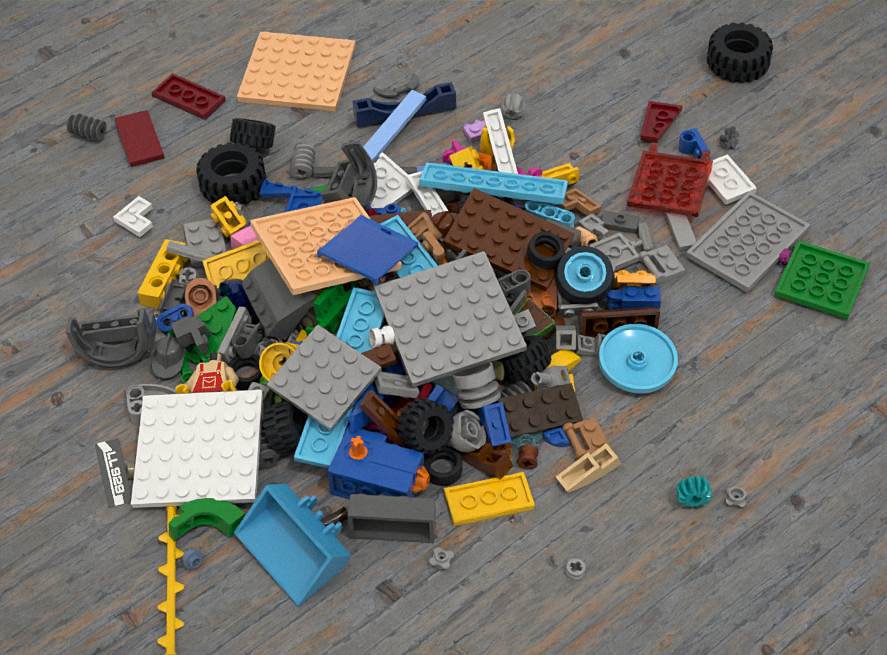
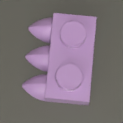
[463,119,486,143]

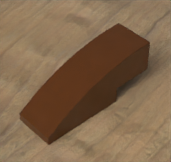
[452,442,513,479]

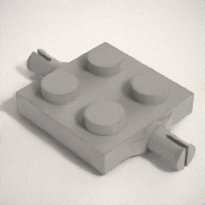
[589,232,643,271]

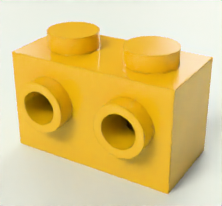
[210,196,248,239]

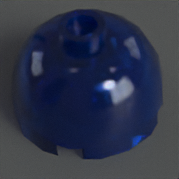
[219,278,252,310]

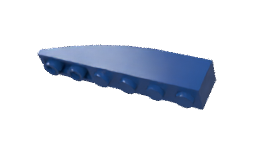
[348,356,406,433]

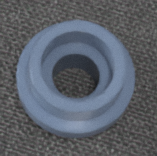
[182,549,203,570]

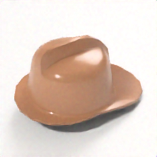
[185,278,216,317]

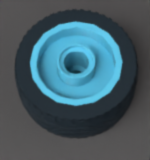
[555,246,614,304]

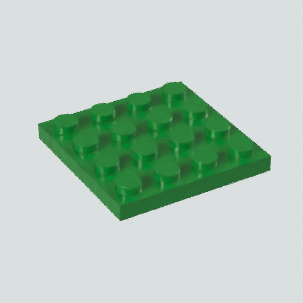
[774,240,870,320]

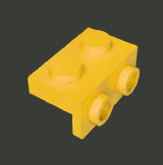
[542,163,580,185]

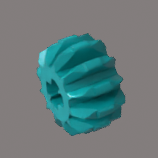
[676,475,712,508]

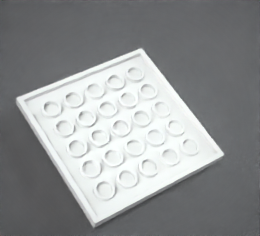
[131,390,264,508]

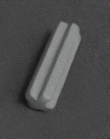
[637,222,654,252]

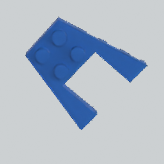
[247,180,323,227]

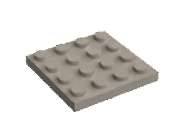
[267,325,382,431]

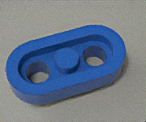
[157,304,194,332]

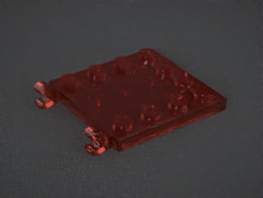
[627,142,713,217]

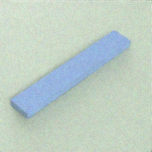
[364,90,426,163]

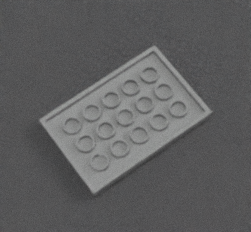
[686,191,810,293]

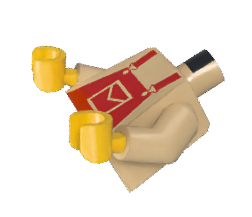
[175,353,239,394]

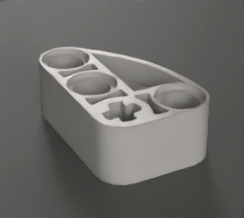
[126,384,177,426]

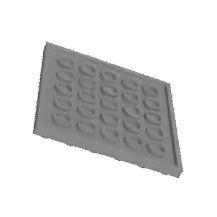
[374,251,527,387]

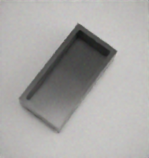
[348,493,436,543]

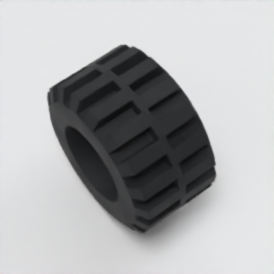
[230,118,276,149]
[498,335,552,382]
[397,398,454,454]
[263,401,306,455]

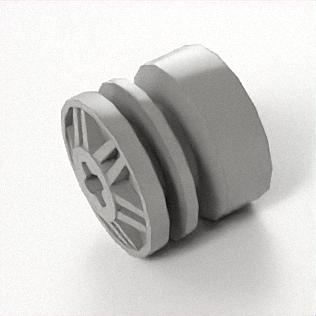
[452,362,501,409]

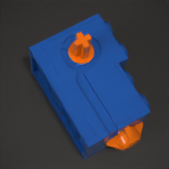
[327,426,430,500]

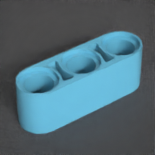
[525,200,575,228]

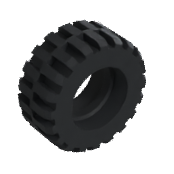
[707,22,773,83]
[196,142,266,204]

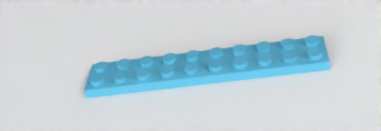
[294,287,385,469]

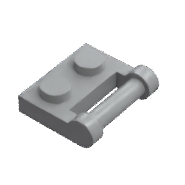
[639,245,685,284]
[374,372,419,398]

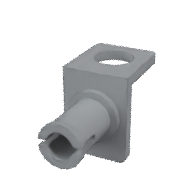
[531,365,571,390]

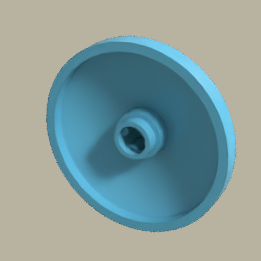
[599,324,678,393]

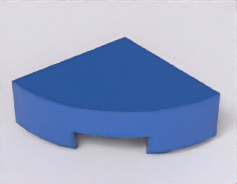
[543,427,570,447]

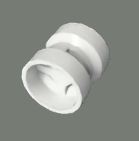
[369,326,395,348]

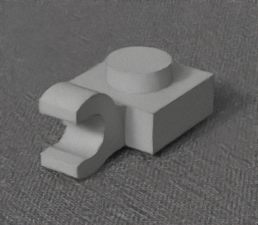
[578,214,609,241]

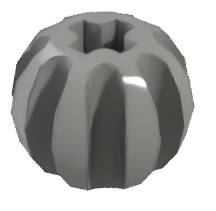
[501,93,526,119]

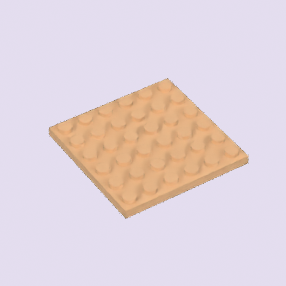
[237,32,356,112]
[250,197,402,295]

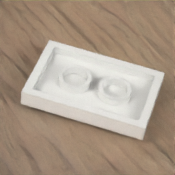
[697,155,757,205]

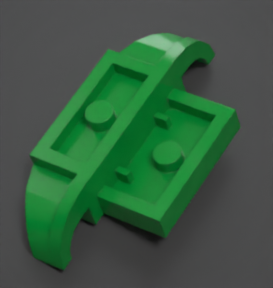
[305,281,357,336]

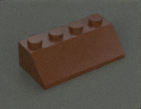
[578,307,660,338]

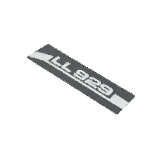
[95,438,132,507]

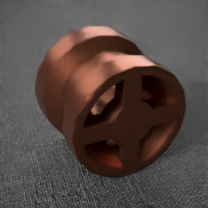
[517,445,539,470]

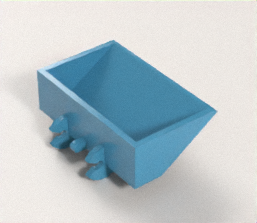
[234,484,352,607]

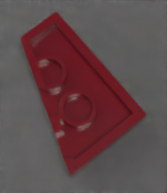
[640,101,683,143]

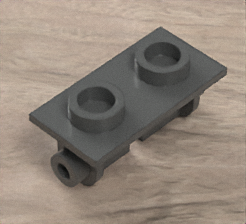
[159,278,186,313]

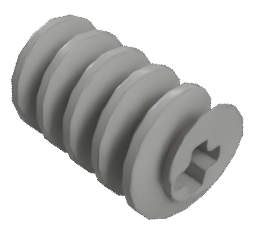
[290,141,316,179]

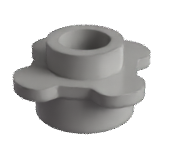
[725,486,747,508]
[430,547,454,570]

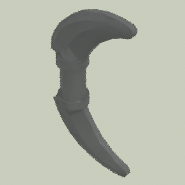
[373,73,419,97]

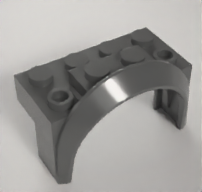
[320,140,377,211]
[66,308,157,367]

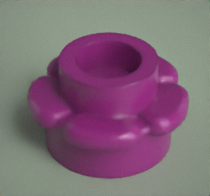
[778,248,792,265]

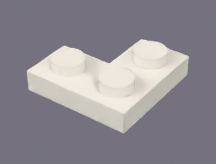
[113,196,153,237]

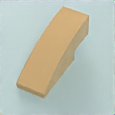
[556,443,621,493]

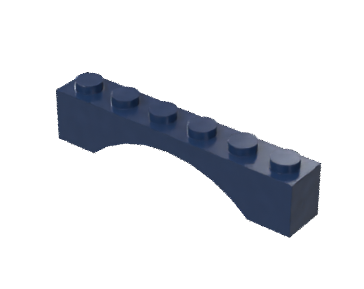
[352,82,456,127]

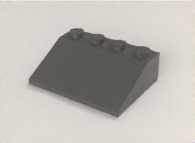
[241,258,317,340]

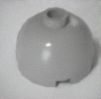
[448,410,486,453]

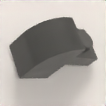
[171,317,211,356]

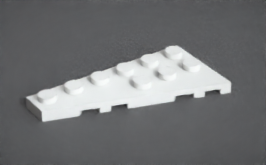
[362,152,413,208]

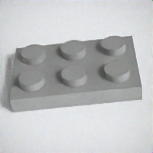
[184,219,226,268]

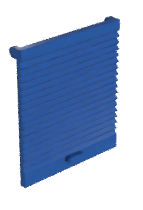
[317,215,418,286]

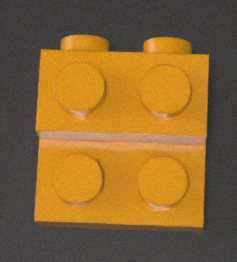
[612,270,656,291]

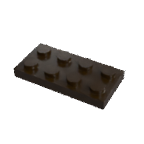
[496,383,583,438]

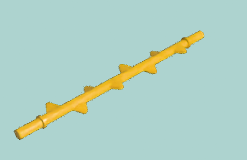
[157,506,184,655]

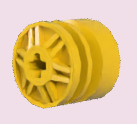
[259,342,299,381]

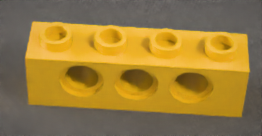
[137,239,189,309]

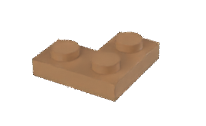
[552,188,602,216]

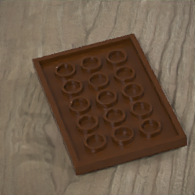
[443,188,575,292]

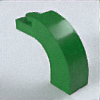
[169,498,245,541]

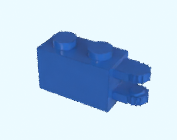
[606,286,661,309]

